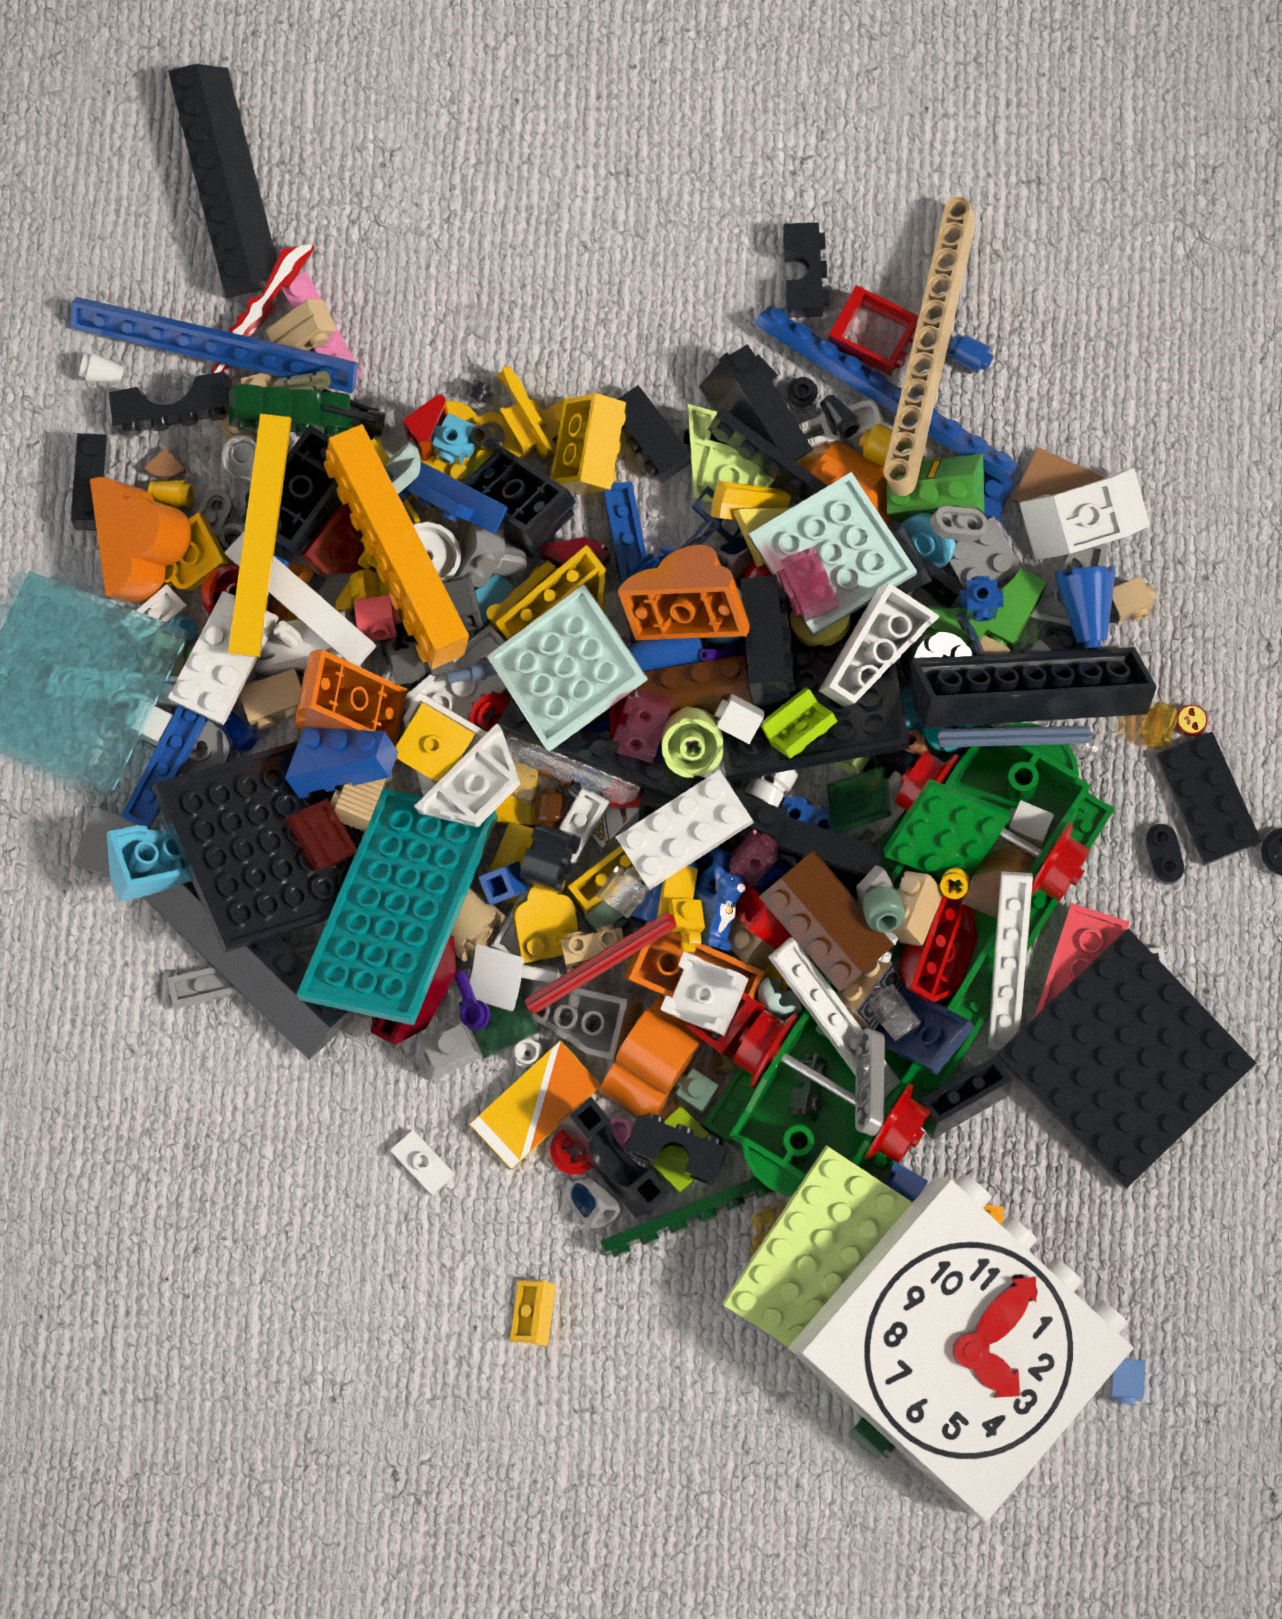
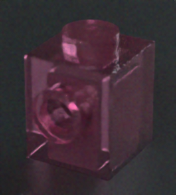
[730,829,778,886]

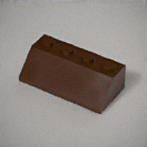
[626,655,753,746]
[759,850,894,992]

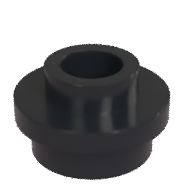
[788,377,818,407]
[465,379,494,403]

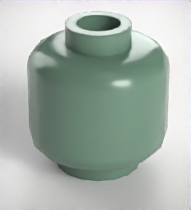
[862,886,905,933]

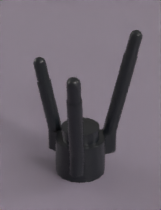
[322,389,386,440]

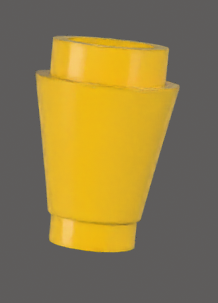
[148,480,195,510]

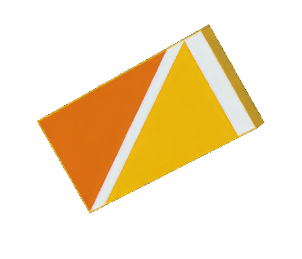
[469,1041,601,1170]

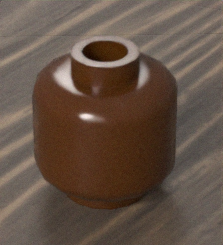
[531,788,570,828]

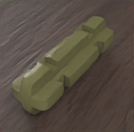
[274,371,331,391]

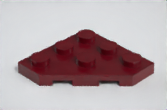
[300,502,377,575]

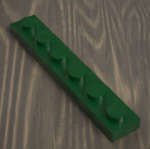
[600,1177,775,1258]

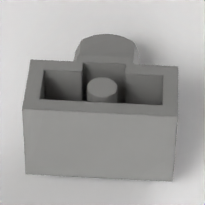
[455,523,527,588]

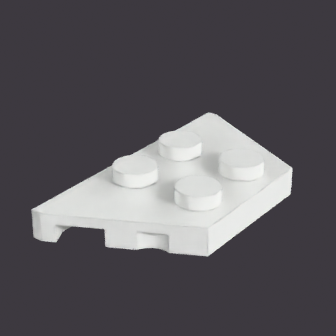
[414,724,521,827]

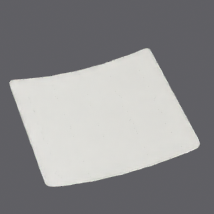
[470,944,524,1011]

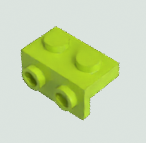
[760,688,837,759]

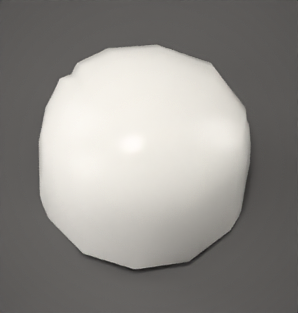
[221,435,257,481]

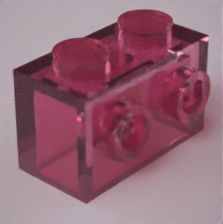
[777,546,839,623]
[613,688,671,763]

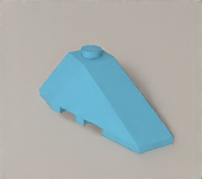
[107,825,192,902]

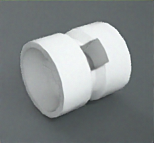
[743,770,798,808]

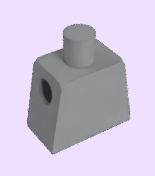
[418,1024,484,1081]

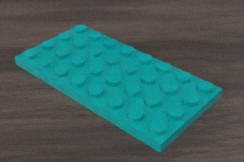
[297,788,498,1025]

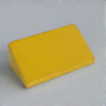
[510,1279,556,1346]

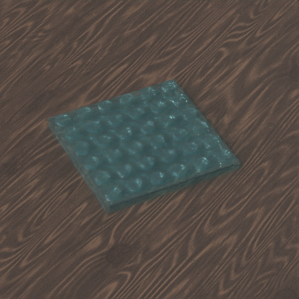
[0,571,189,796]

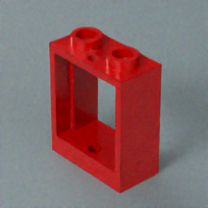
[828,285,919,376]
[736,879,808,955]

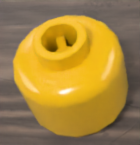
[859,424,903,467]

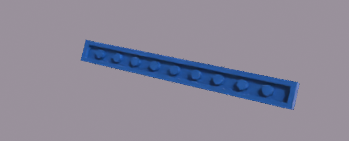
[71,297,358,394]
[754,306,1019,484]
[601,481,665,761]
[121,555,289,829]

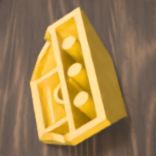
[495,545,606,640]

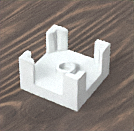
[660,952,748,1037]

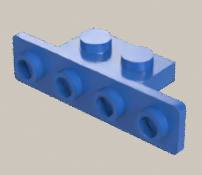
[407,461,508,533]

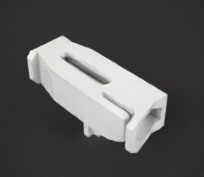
[248,610,357,680]

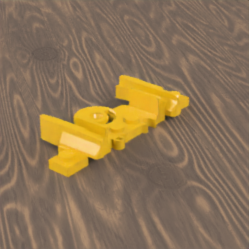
[371,365,570,525]

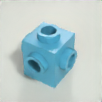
[431,413,476,465]

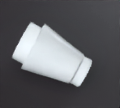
[79,352,124,383]

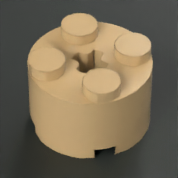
[451,888,506,961]

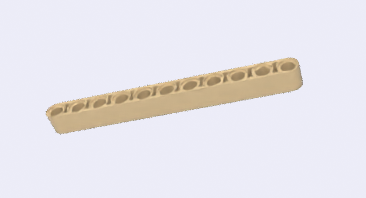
[884,196,976,496]

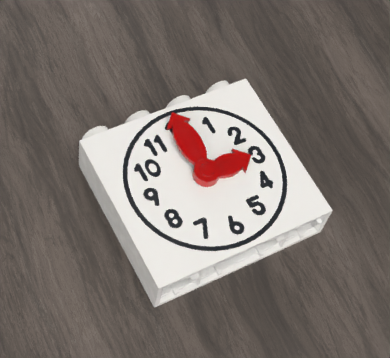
[788,1173,1134,1521]

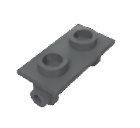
[788,1053,829,1121]

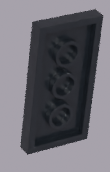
[1155,731,1261,866]

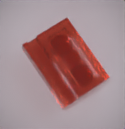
[287,799,358,872]

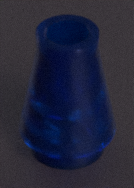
[220,710,259,753]

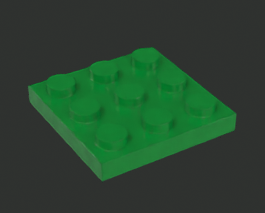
[883,779,1011,885]

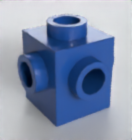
[959,576,1003,622]

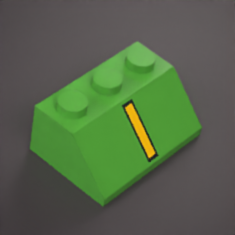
[886,454,985,523]

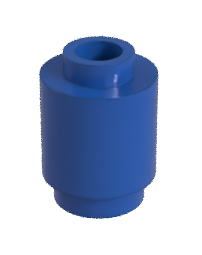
[947,334,994,374]

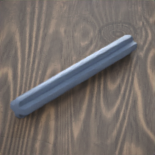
[938,726,1091,747]

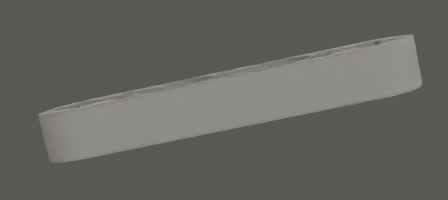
[855,1028,885,1136]

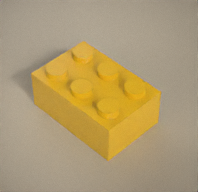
[550,393,626,495]

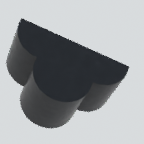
[241,424,341,554]
[463,446,575,557]

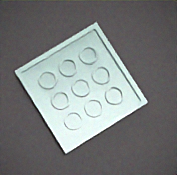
[748,472,917,637]
[487,585,648,752]

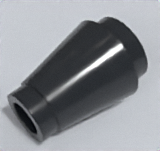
[820,394,860,439]
[471,421,505,451]

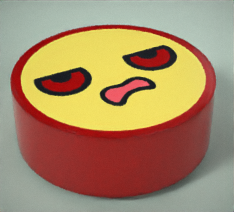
[1176,705,1208,737]

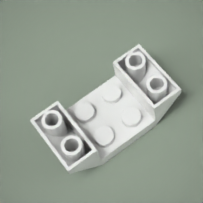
[1019,468,1150,560]

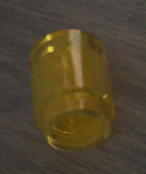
[1140,702,1178,750]

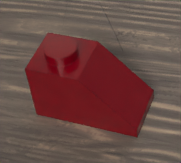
[539,537,610,569]

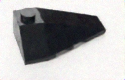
[699,344,813,462]

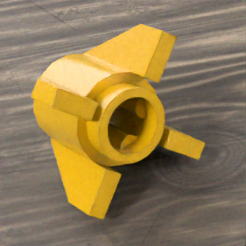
[335,570,392,612]

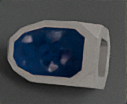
[715,535,754,581]
[569,1178,621,1228]

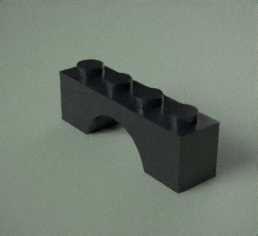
[109,371,233,436]
[557,1097,670,1218]

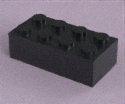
[740,574,797,714]

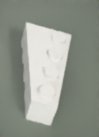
[819,583,940,707]

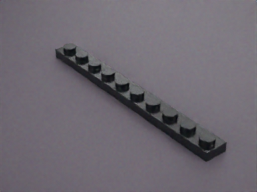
[708,408,965,608]
[497,699,788,842]

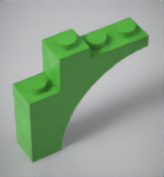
[925,568,1047,655]

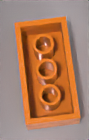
[622,921,765,1018]

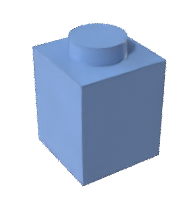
[1109,1359,1146,1406]

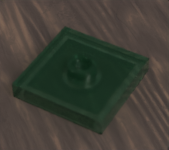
[826,766,892,833]
[459,988,540,1059]

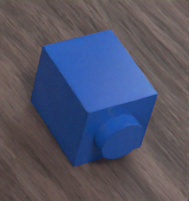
[479,861,530,905]

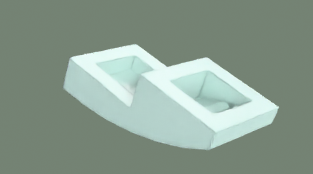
[386,439,420,494]

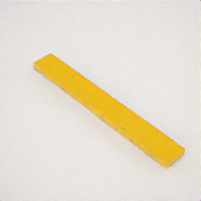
[228,414,292,658]

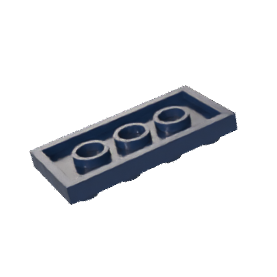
[859,988,975,1075]

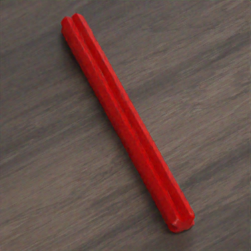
[525,912,677,1013]

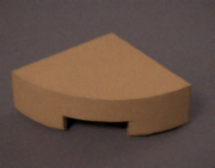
[143,448,186,478]

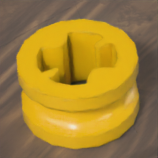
[940,868,969,899]

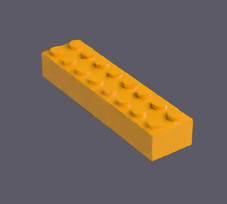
[324,424,469,670]

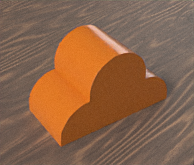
[90,477,192,604]
[617,545,750,640]
[294,649,408,746]
[599,995,713,1118]

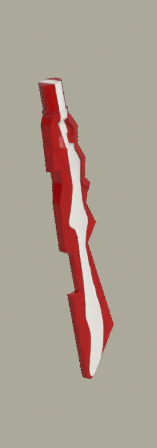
[210,244,314,373]

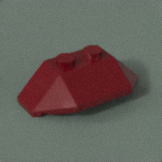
[370,934,456,1045]

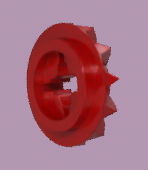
[467,691,510,733]
[550,1129,593,1175]

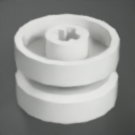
[414,522,461,584]

